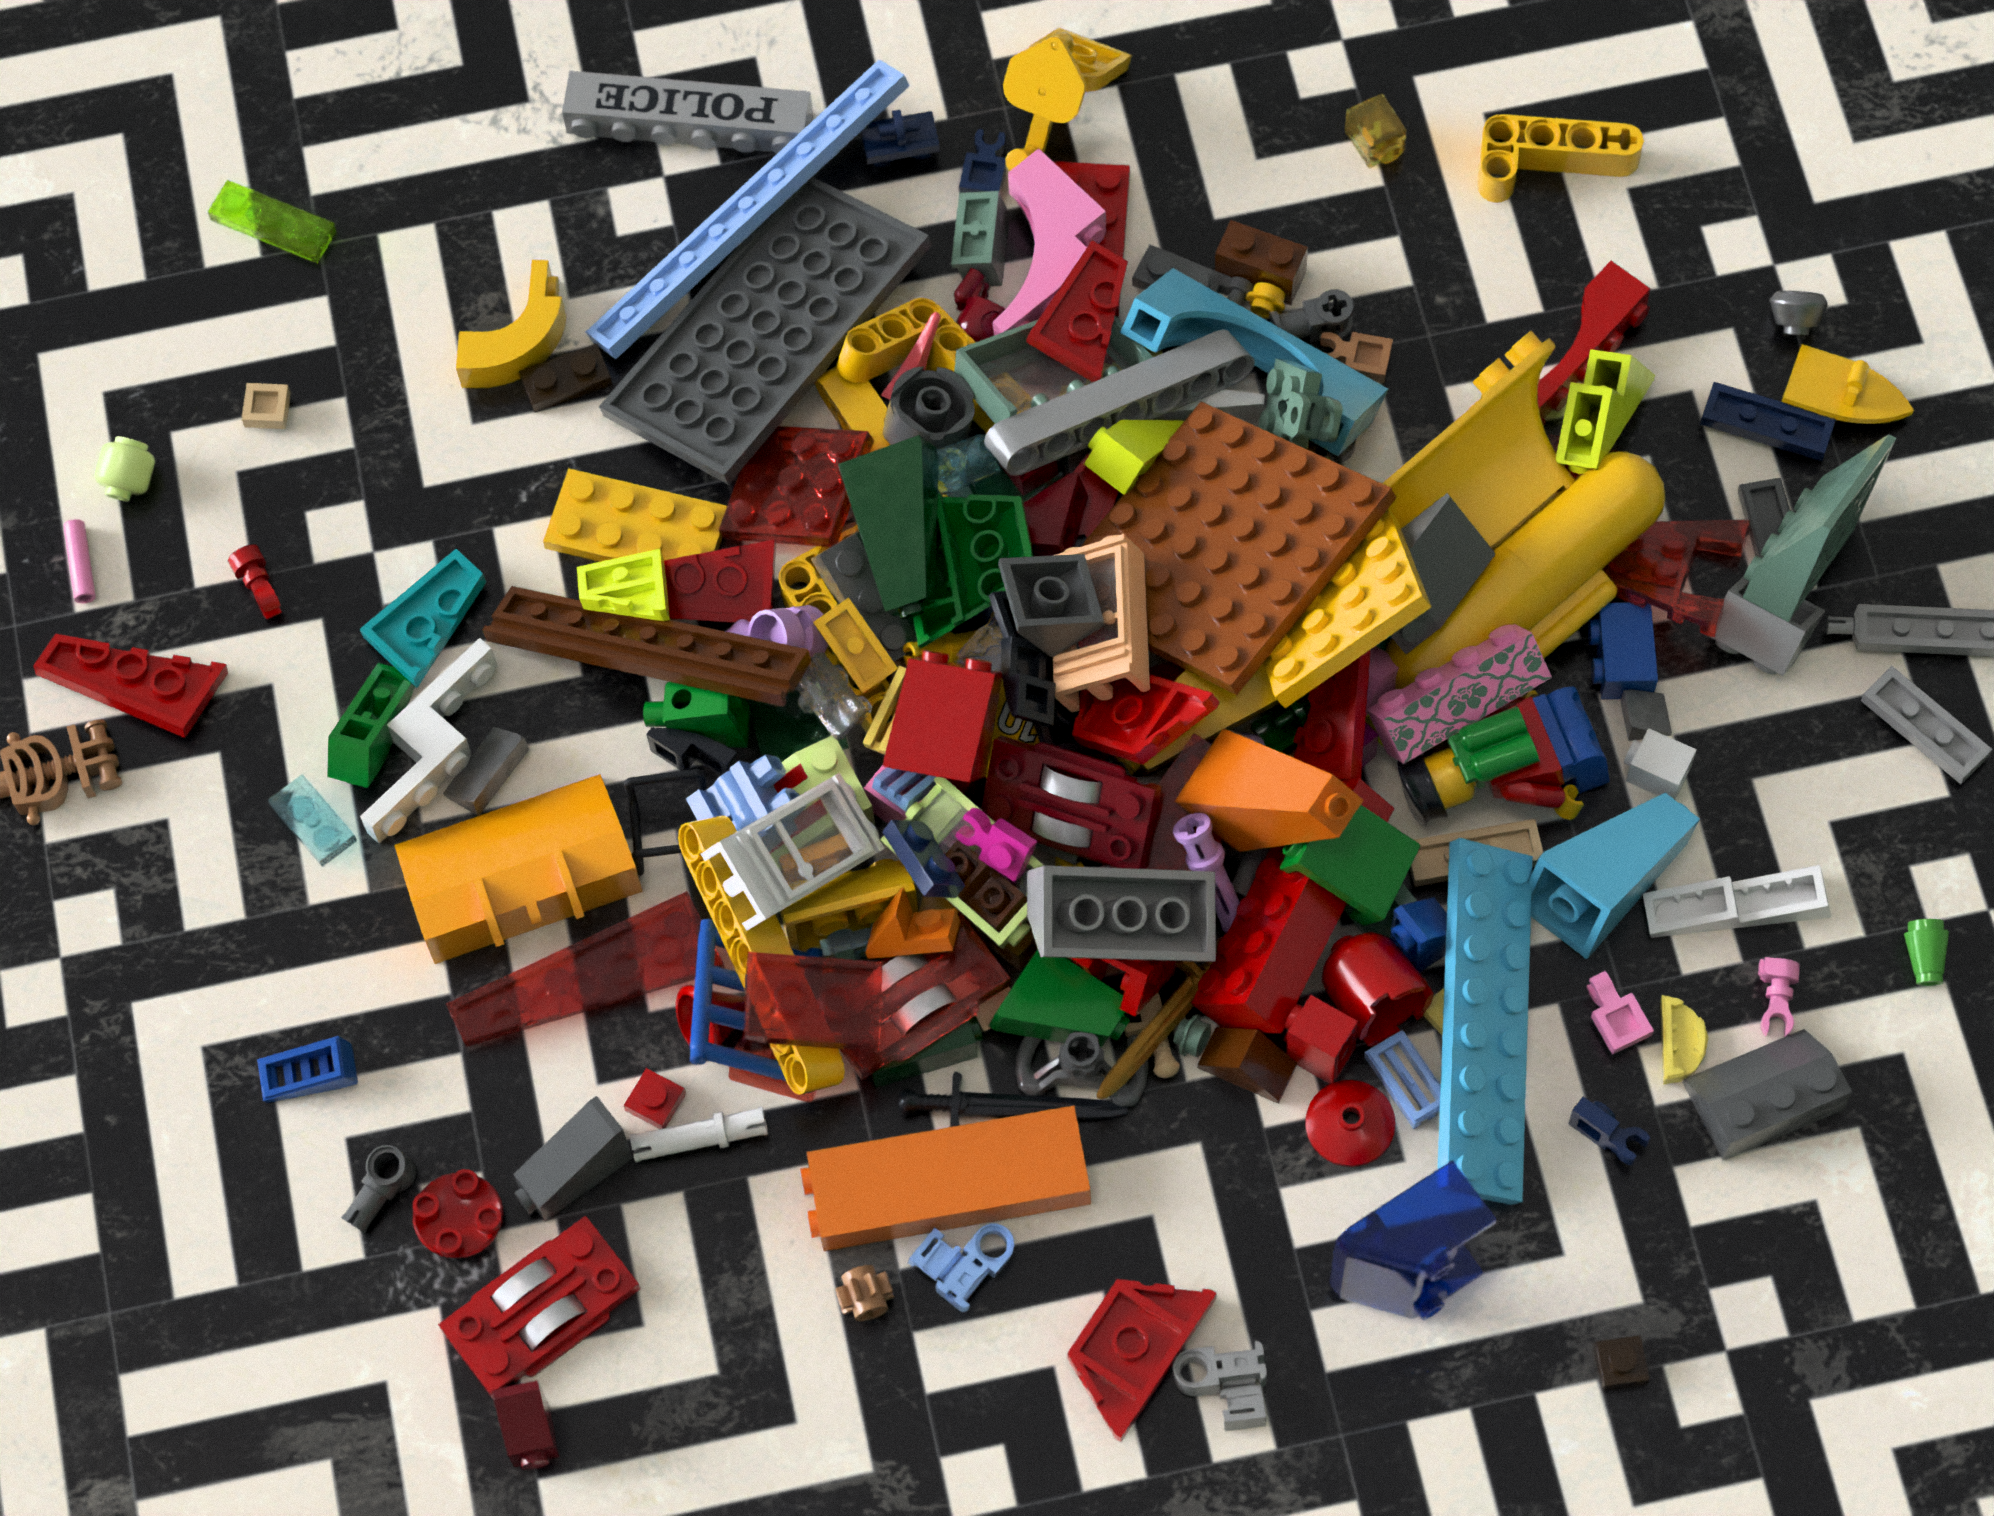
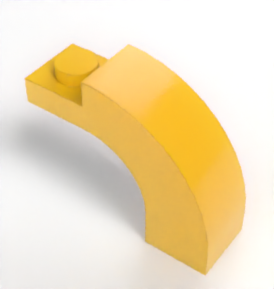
[456,260,567,388]

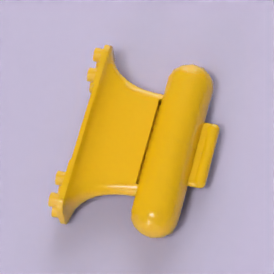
[1382,330,1666,690]

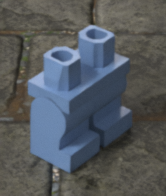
[686,754,806,852]

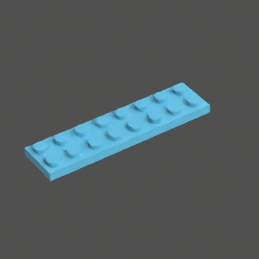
[1437,838,1533,1205]

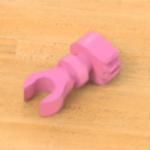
[1758,957,1800,1037]

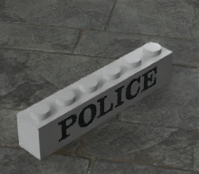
[562,71,813,154]

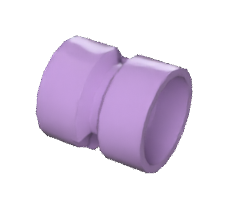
[747,605,828,660]

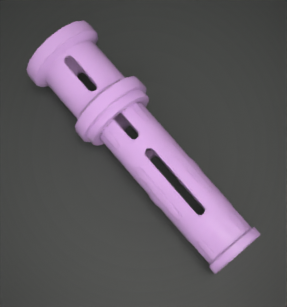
[1173,813,1240,933]

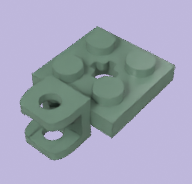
[1258,358,1343,449]

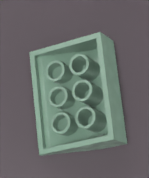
[1743,434,1896,622]

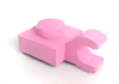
[1586,971,1654,1055]

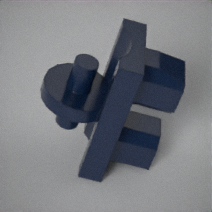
[861,109,940,167]

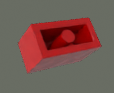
[1284,995,1358,1084]

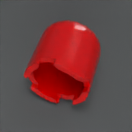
[1321,932,1434,1047]

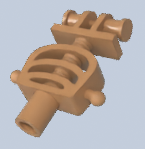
[0,719,122,825]

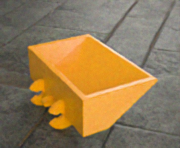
[394,774,643,964]

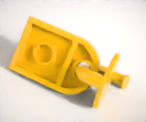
[1003,27,1132,171]

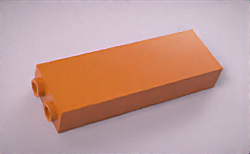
[800,1106,1091,1251]

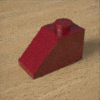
[1024,473,1088,556]
[492,1380,559,1470]

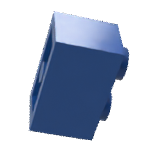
[1588,602,1658,700]

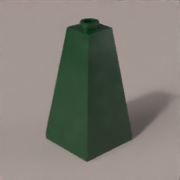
[838,435,939,620]

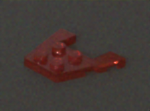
[1602,519,1750,637]

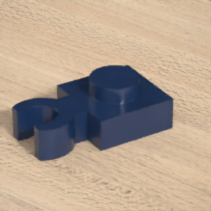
[959,129,1007,194]

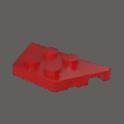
[1072,674,1220,765]
[1067,1279,1217,1442]

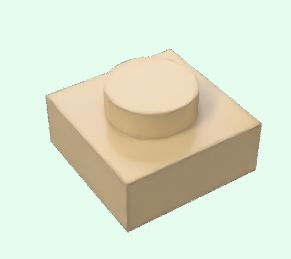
[242,383,291,429]

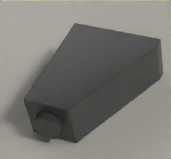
[514,1096,633,1222]

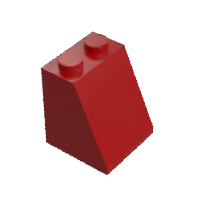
[883,650,1002,783]

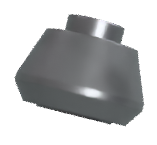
[1770,290,1828,335]

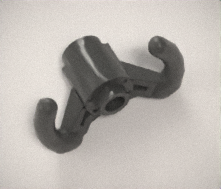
[1015,1031,1149,1107]

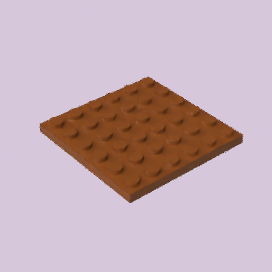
[1080,402,1396,695]

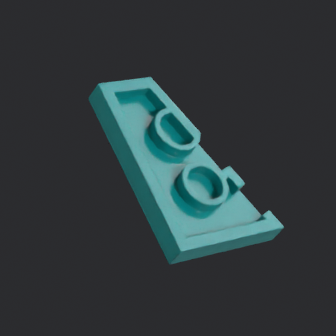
[360,549,486,688]

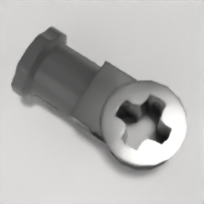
[1269,289,1353,343]

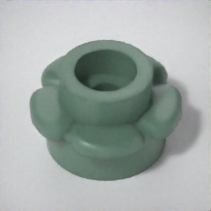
[1174,1014,1211,1057]

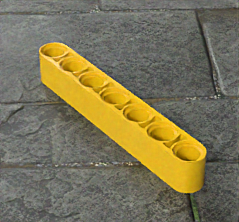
[678,815,845,1095]

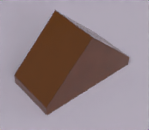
[1197,1027,1297,1104]

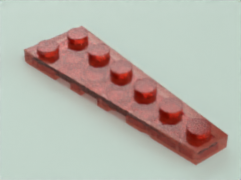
[446,891,725,1047]

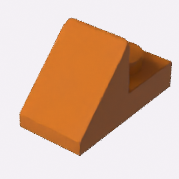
[865,887,960,959]

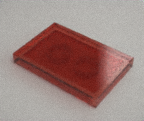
[743,952,882,1052]

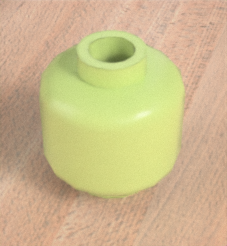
[94,437,155,502]

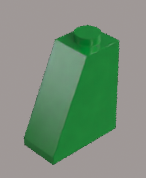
[988,949,1131,1048]

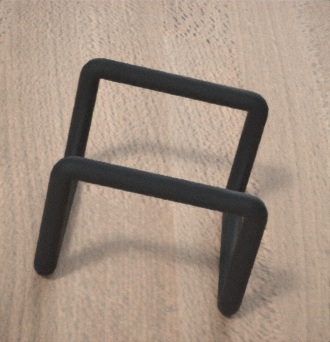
[624,769,708,876]

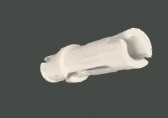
[630,1107,768,1163]

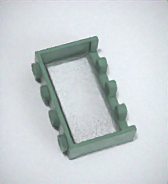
[954,316,1153,424]

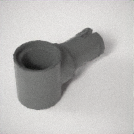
[341,1145,417,1233]

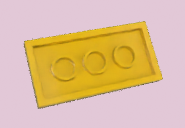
[543,468,730,562]

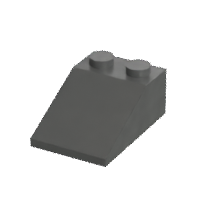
[1391,493,1495,654]

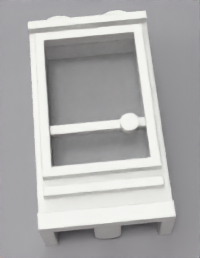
[701,772,885,931]

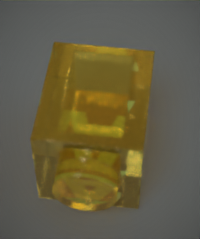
[1345,93,1407,169]

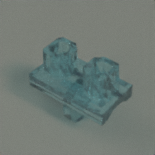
[937,434,1000,496]

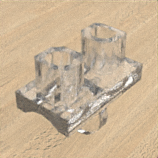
[796,652,872,740]

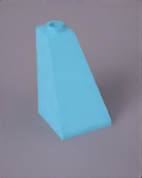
[1528,793,1700,959]

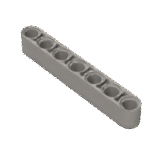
[984,329,1255,476]

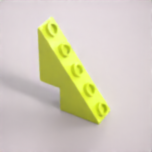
[1556,349,1655,474]

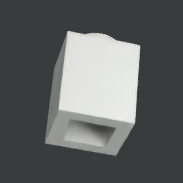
[1624,728,1697,800]

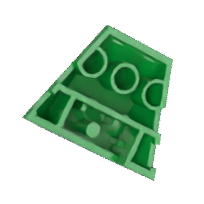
[913,493,1034,649]

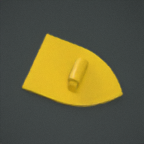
[1781,344,1914,424]

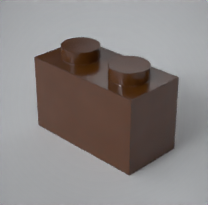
[1215,220,1308,305]

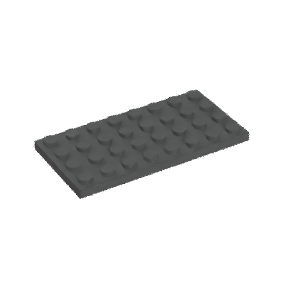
[599,177,932,485]

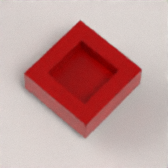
[623,1068,686,1129]

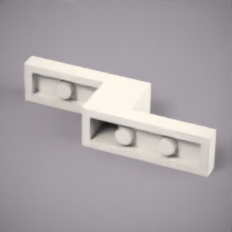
[360,638,497,844]

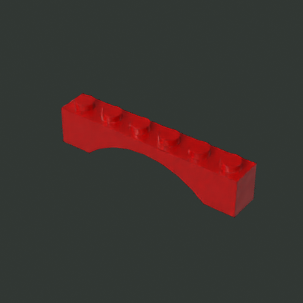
[1537,260,1651,426]

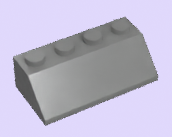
[1027,866,1216,962]

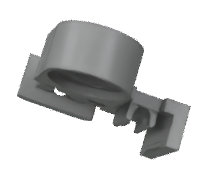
[1173,1341,1267,1431]

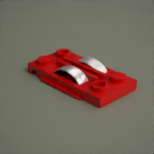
[438,1216,641,1398]

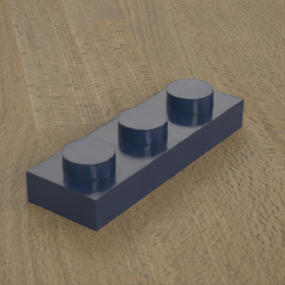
[1700,382,1836,461]

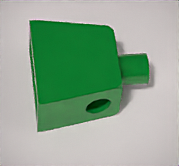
[643,682,751,748]

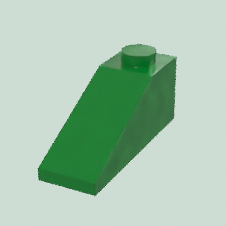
[327,663,415,788]

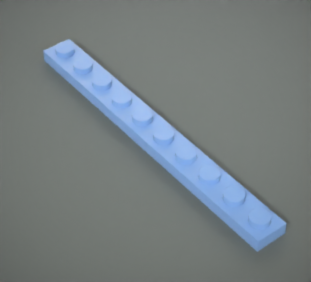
[586,59,910,359]

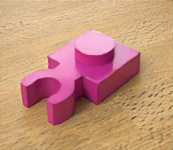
[955,808,1038,882]

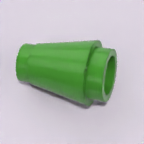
[1904,919,1949,986]

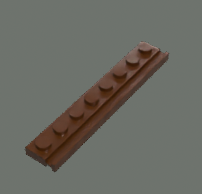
[482,586,812,707]

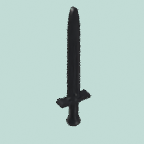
[898,1072,1128,1127]

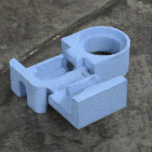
[908,1223,1014,1312]

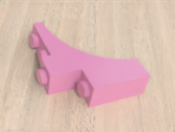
[993,149,1106,336]

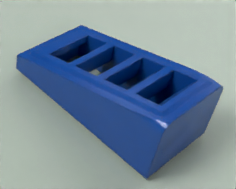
[257,1036,358,1103]

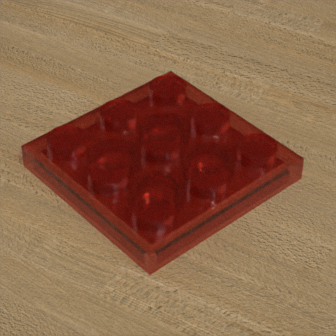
[718,426,874,547]

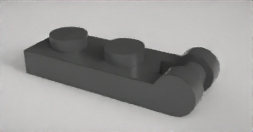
[1132,245,1254,306]

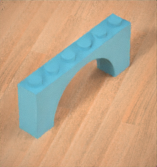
[1120,268,1388,456]

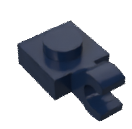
[1568,1096,1650,1165]

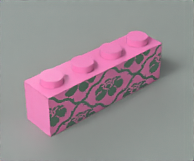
[1367,624,1552,764]

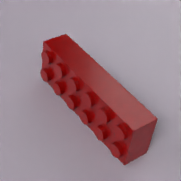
[1191,778,1395,1033]

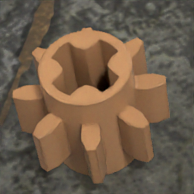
[835,1265,894,1321]

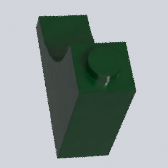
[835,948,983,1088]

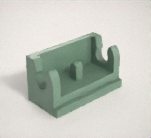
[951,191,1010,286]

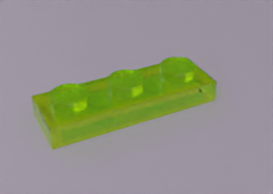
[208,180,337,263]

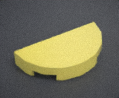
[1660,995,1708,1085]

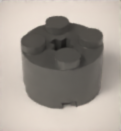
[883,366,975,464]

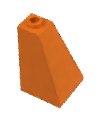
[1174,729,1363,852]

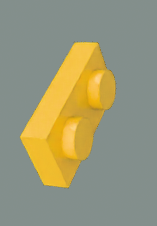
[813,597,898,694]

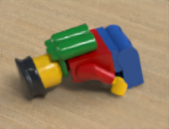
[1397,687,1610,826]

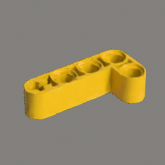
[1478,114,1644,203]

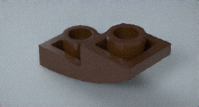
[945,839,1027,933]

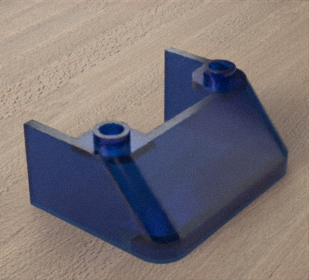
[1330,1160,1497,1321]

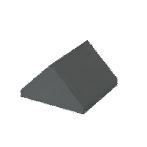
[998,554,1104,658]

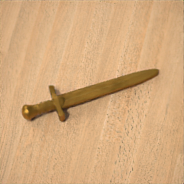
[1097,937,1222,1100]

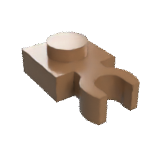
[1320,332,1393,383]

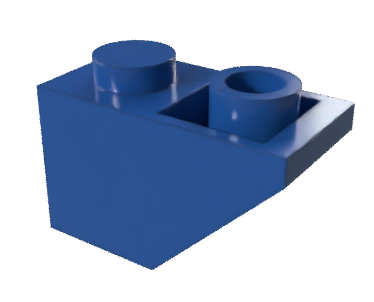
[1389,897,1447,973]

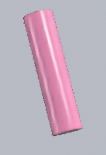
[63,519,96,603]

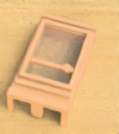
[1053,534,1150,712]

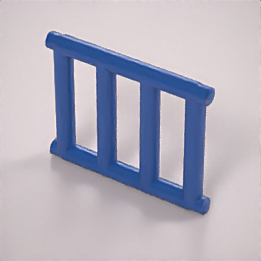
[690,919,822,1093]

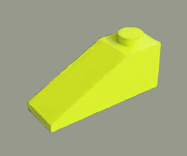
[1084,420,1185,495]

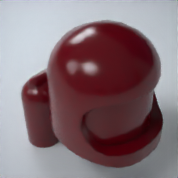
[954,268,1006,342]

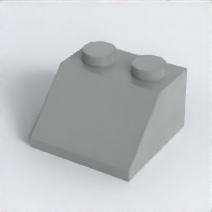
[1706,576,1825,676]

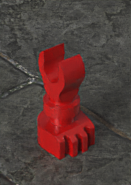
[228,544,282,619]

